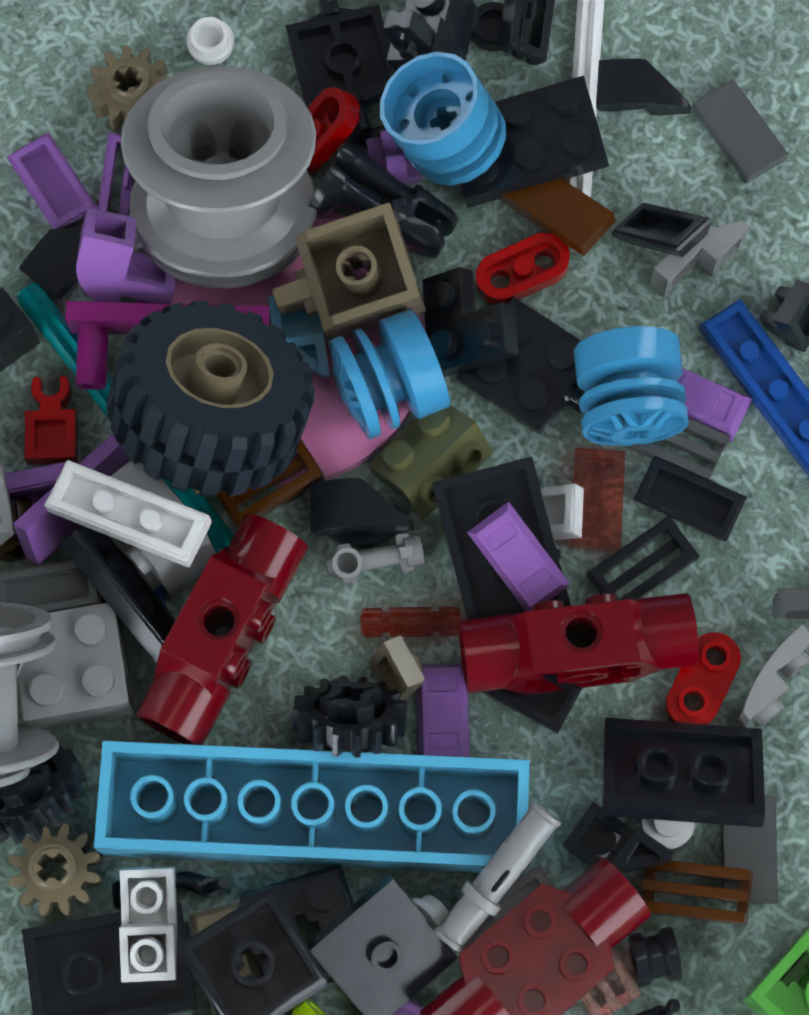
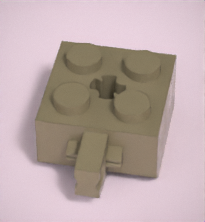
[272,202,426,340]

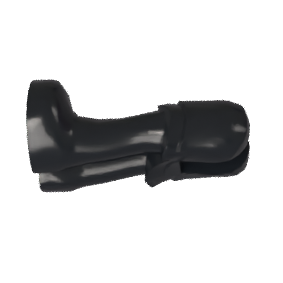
[309,138,458,259]

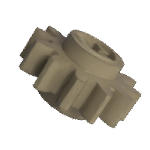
[86,45,168,130]
[8,823,103,919]

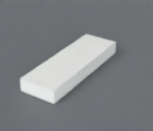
[44,460,212,568]

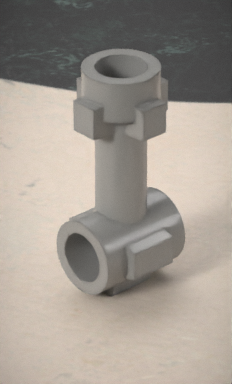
[326,533,425,584]

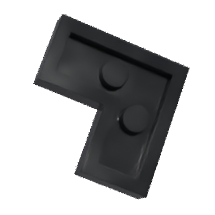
[422,267,519,377]

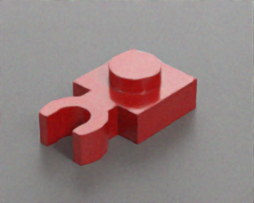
[24,376,78,465]

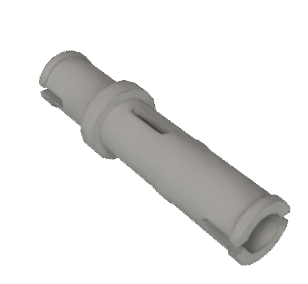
[434,801,561,953]

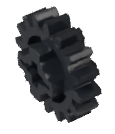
[293,676,407,758]
[0,743,87,844]

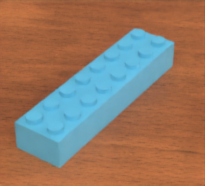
[94,741,530,875]

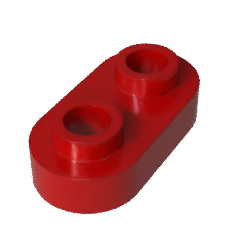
[307,87,360,174]
[475,233,570,305]
[665,632,741,725]

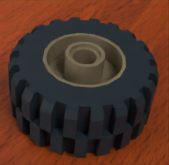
[107,301,315,497]

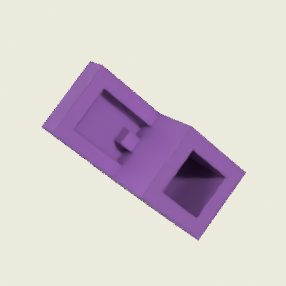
[76,207,176,304]

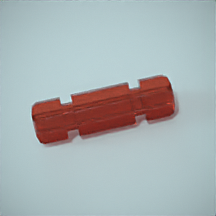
[360,606,461,638]

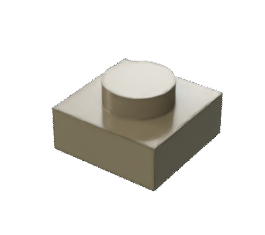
[369,635,425,700]

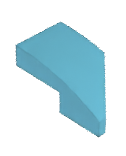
[268,295,330,378]

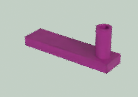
[65,301,271,390]

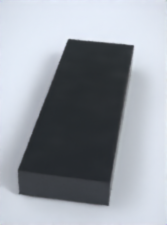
[59,522,176,663]

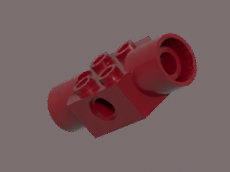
[135,514,309,745]
[458,593,699,695]
[419,857,651,1015]

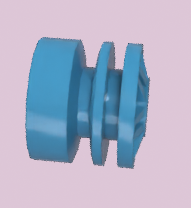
[380,52,506,186]
[328,308,450,439]
[574,326,689,446]

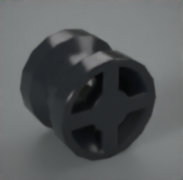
[628,927,682,988]

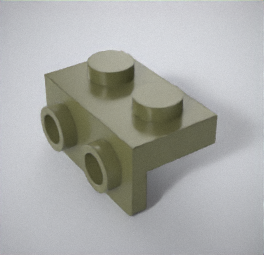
[368,405,492,519]

